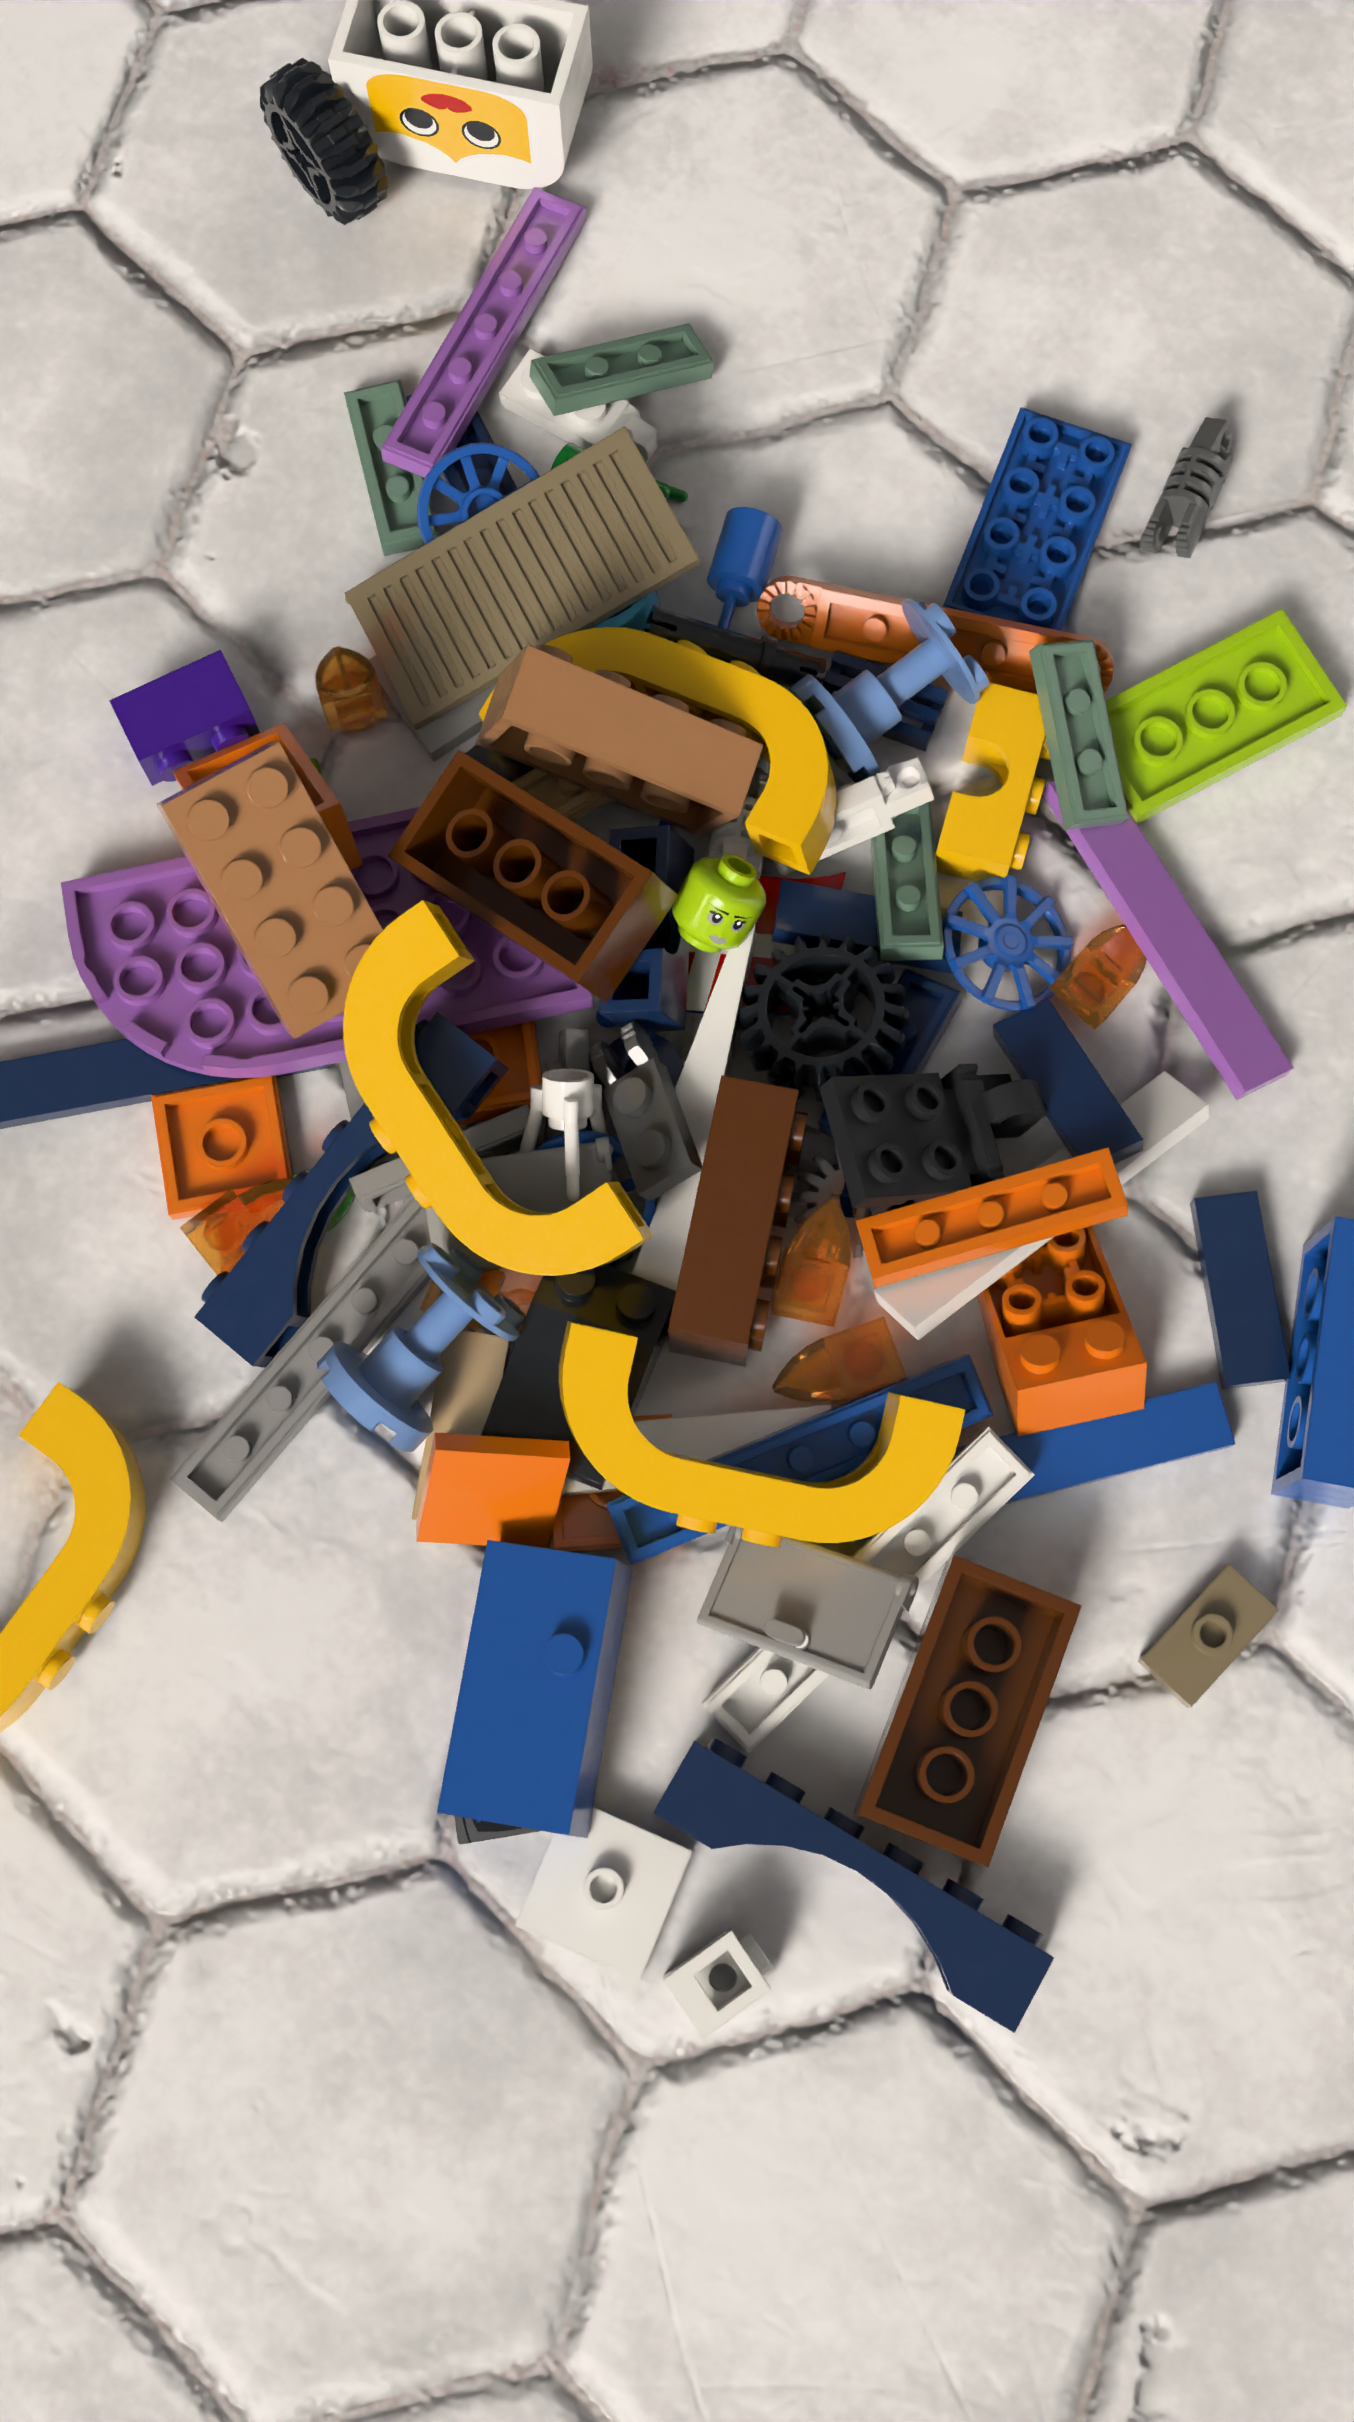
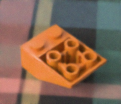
[977,1226,1147,1437]

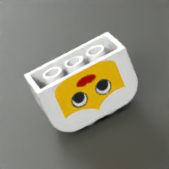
[328,0,593,189]

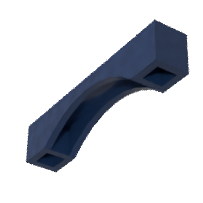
[194,1011,509,1367]
[653,1737,1054,2033]

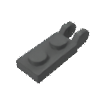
[589,1020,702,1201]

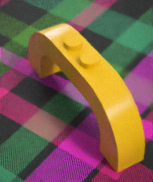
[478,627,837,875]
[343,900,654,1276]
[559,1321,965,1548]
[0,1382,146,1733]

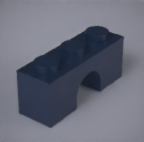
[599,825,694,1032]

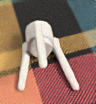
[519,1069,618,1202]

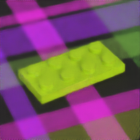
[1106,609,1347,824]

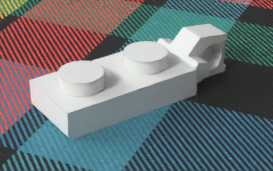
[499,349,658,464]
[774,758,934,876]

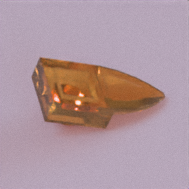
[315,646,388,731]
[1048,924,1147,1030]
[180,1178,293,1275]
[771,1200,851,1327]
[772,1316,907,1402]

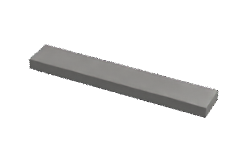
[170,1196,431,1522]

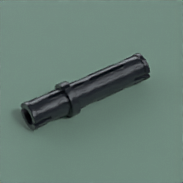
[644,604,826,688]

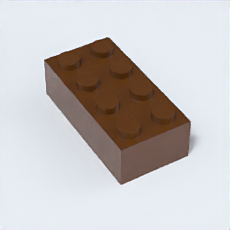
[388,749,678,1004]
[668,1075,808,1367]
[853,1555,1082,1867]

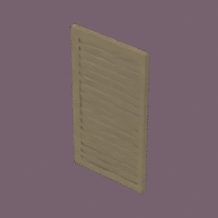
[345,426,702,730]

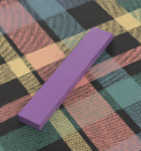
[381,187,586,478]
[1042,781,1294,1101]

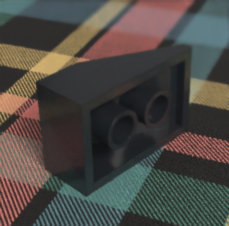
[481,1264,676,1490]

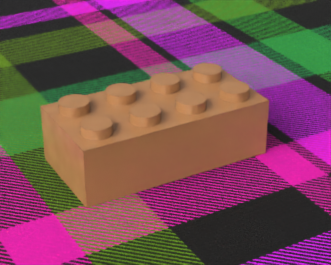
[476,644,763,836]
[156,742,383,1039]

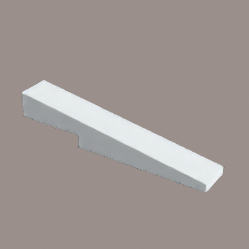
[632,925,755,1290]

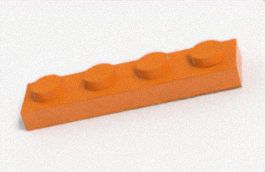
[856,1148,1128,1288]

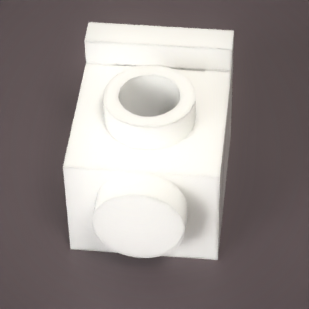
[663,1927,774,2040]

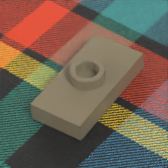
[1138,1564,1279,1708]

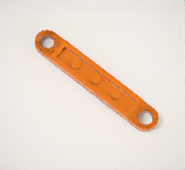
[757,576,1114,694]

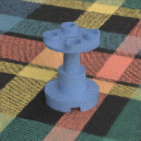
[788,598,990,783]
[316,1243,526,1452]

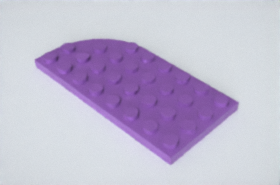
[61,807,594,1078]

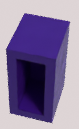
[109,650,260,786]

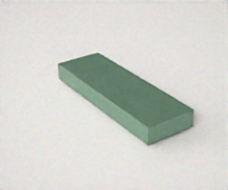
[529,323,714,416]
[344,380,440,556]
[1029,639,1129,830]
[870,801,944,961]

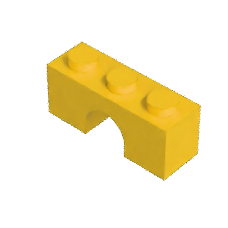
[935,682,1050,881]

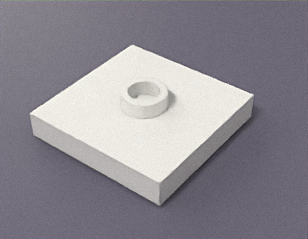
[515,1807,693,1981]

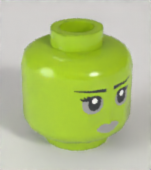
[672,854,766,953]

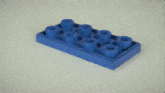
[942,407,1132,631]

